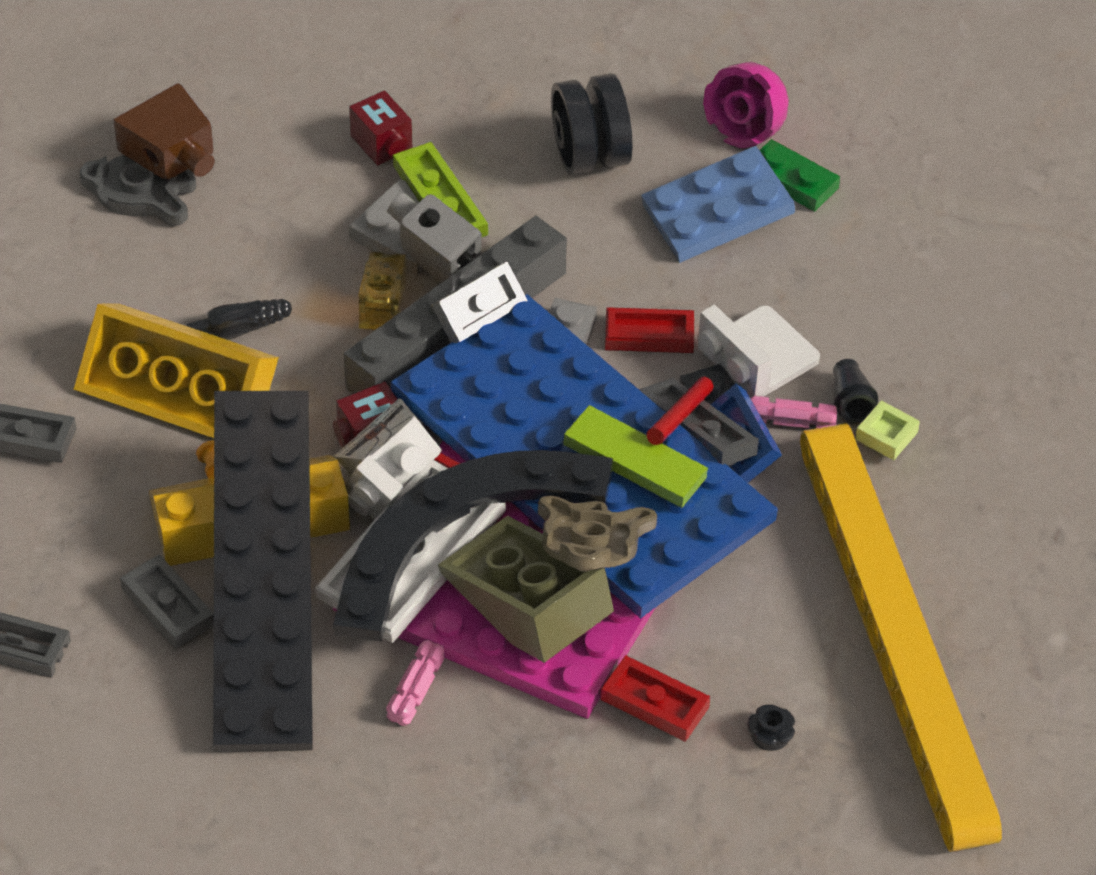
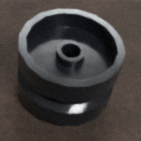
[551,73,633,175]

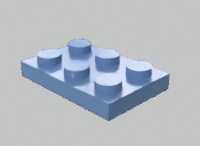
[641,146,795,263]

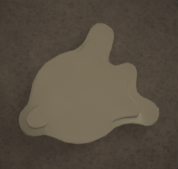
[538,496,657,572]

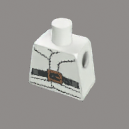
[335,399,442,486]

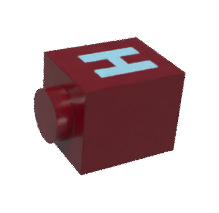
[349,90,413,166]
[333,382,397,447]

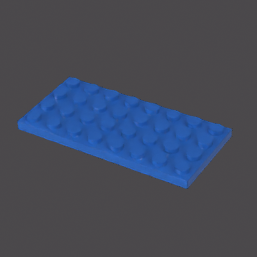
[391,294,778,619]

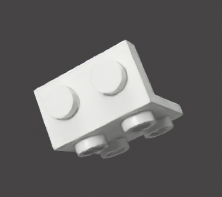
[698,304,820,398]

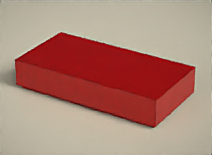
[605,307,694,353]

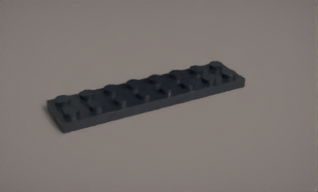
[213,391,313,752]

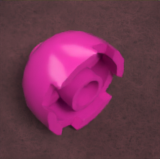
[703,62,789,148]

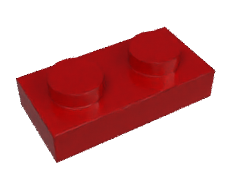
[601,655,710,742]

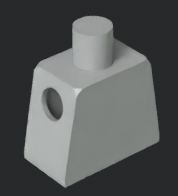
[387,193,481,284]

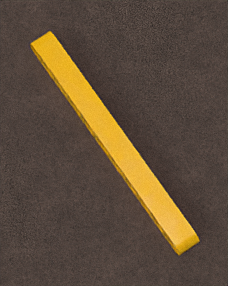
[800,423,1002,852]

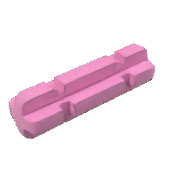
[751,395,837,429]
[386,640,445,726]

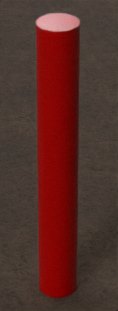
[647,377,714,445]

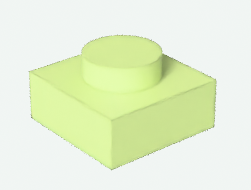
[855,400,920,460]

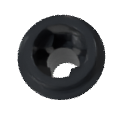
[833,359,878,423]

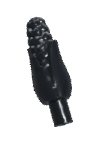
[186,299,292,340]

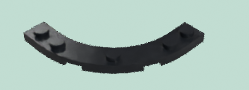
[333,450,613,642]

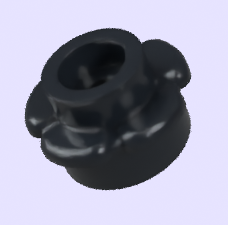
[747,704,795,751]

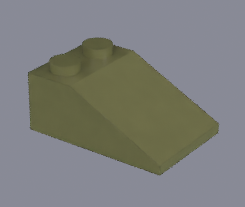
[438,516,614,663]

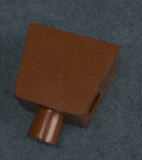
[113,83,215,179]

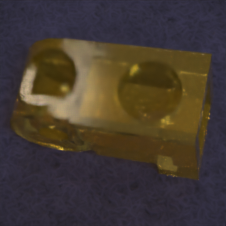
[358,251,407,330]

